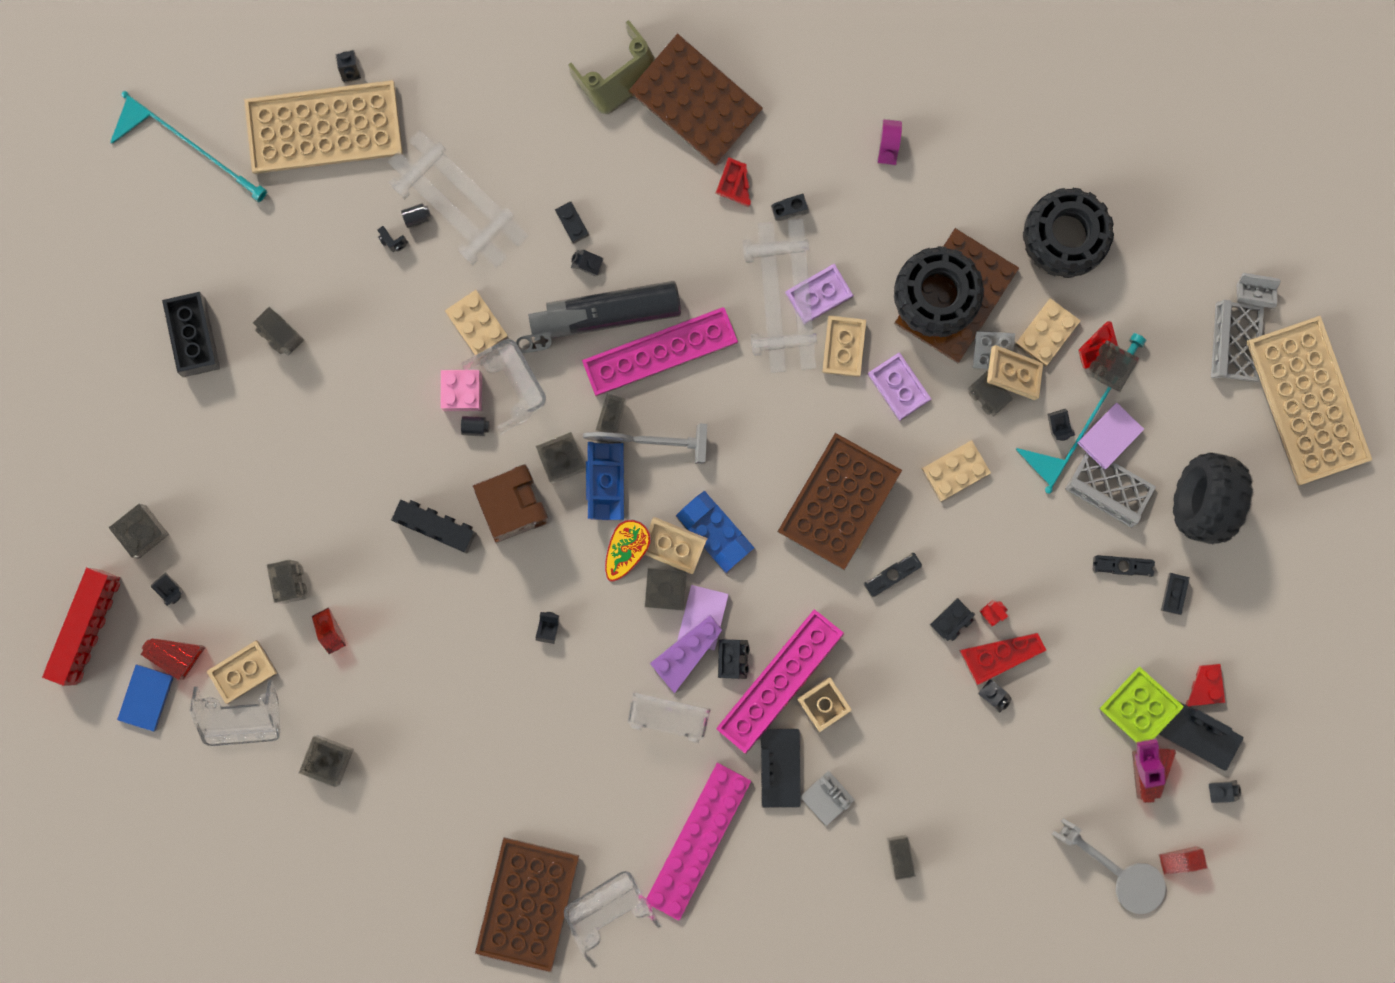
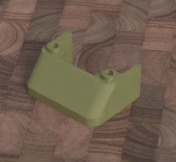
[568,20,655,114]

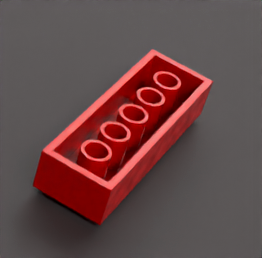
[41,567,121,686]

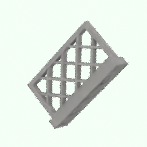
[1211,300,1264,382]
[1065,452,1156,528]

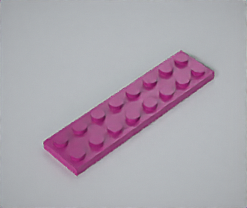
[582,307,738,396]
[716,609,844,754]
[645,762,751,921]

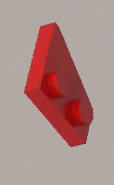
[715,157,751,207]
[1078,321,1121,369]
[1186,664,1225,706]

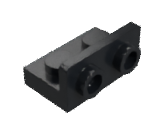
[929,598,975,641]
[718,639,750,679]

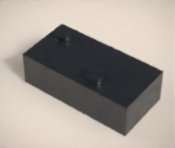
[162,291,220,378]

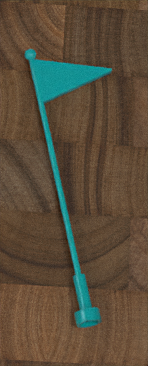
[110,91,268,202]
[1016,333,1147,494]

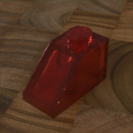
[312,607,346,654]
[1159,846,1208,874]

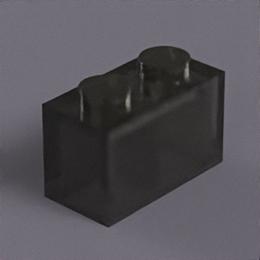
[968,371,1013,417]
[596,393,626,433]
[886,835,915,880]

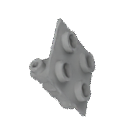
[973,331,1015,369]
[800,771,855,826]

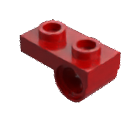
[979,600,1008,626]

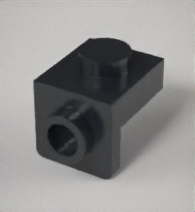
[336,50,361,83]
[377,226,408,252]
[571,250,603,276]
[1047,409,1075,441]
[151,572,182,606]
[535,612,559,644]
[978,679,1012,713]
[1209,780,1241,803]

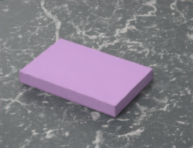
[785,264,854,325]
[868,352,931,421]
[1077,403,1144,470]
[677,585,728,650]

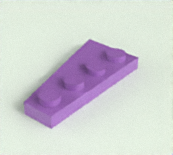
[650,615,722,693]

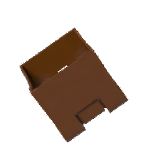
[472,464,549,543]

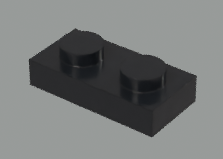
[555,201,589,244]
[1161,573,1190,615]

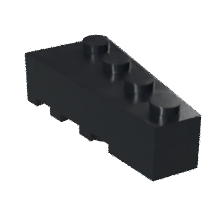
[391,499,476,553]

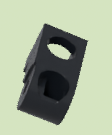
[771,193,809,221]

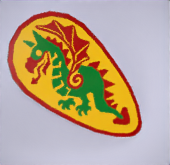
[605,519,651,581]

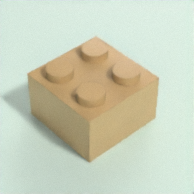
[797,677,852,732]

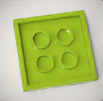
[1099,666,1184,743]

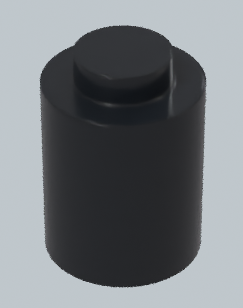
[401,203,431,228]
[461,416,490,436]

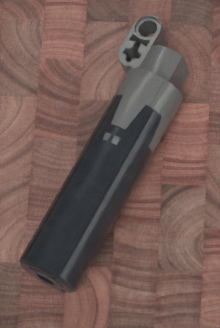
[516,281,681,353]

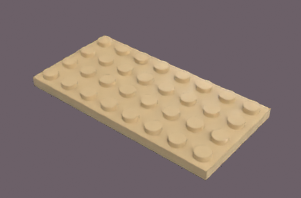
[244,80,403,174]
[1246,316,1372,485]

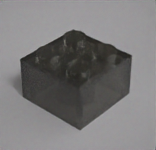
[253,307,304,356]
[1088,340,1139,392]
[536,432,586,484]
[108,504,169,559]
[267,560,307,604]
[645,568,687,611]
[299,735,354,787]

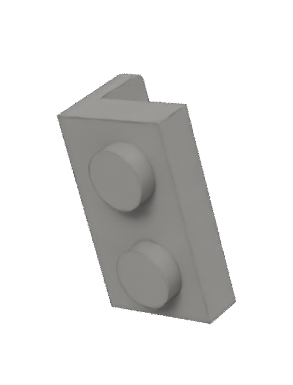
[1237,273,1280,309]

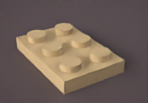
[445,290,508,358]
[1015,298,1080,367]
[822,316,866,377]
[987,345,1043,400]
[922,440,991,502]
[644,517,707,574]
[206,640,277,704]

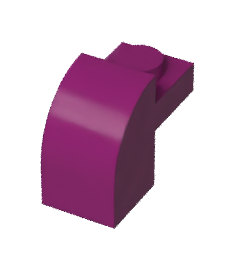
[877,119,902,165]
[1135,739,1165,788]

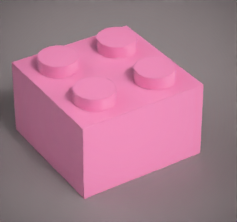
[441,370,482,411]

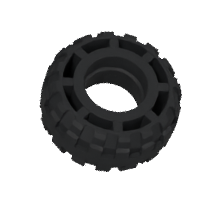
[1023,187,1114,278]
[894,246,984,337]
[1173,452,1253,545]

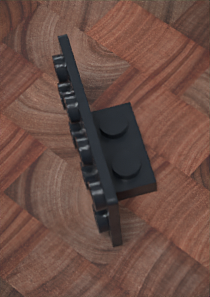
[1159,700,1244,771]
[761,729,801,808]

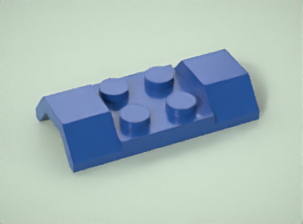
[586,441,624,520]
[676,490,755,573]

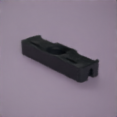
[864,553,922,597]
[1092,555,1155,577]

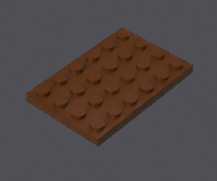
[629,33,763,166]
[894,228,1019,363]
[777,433,902,571]
[475,837,579,972]

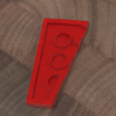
[959,633,1046,685]

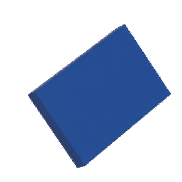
[117,664,174,732]

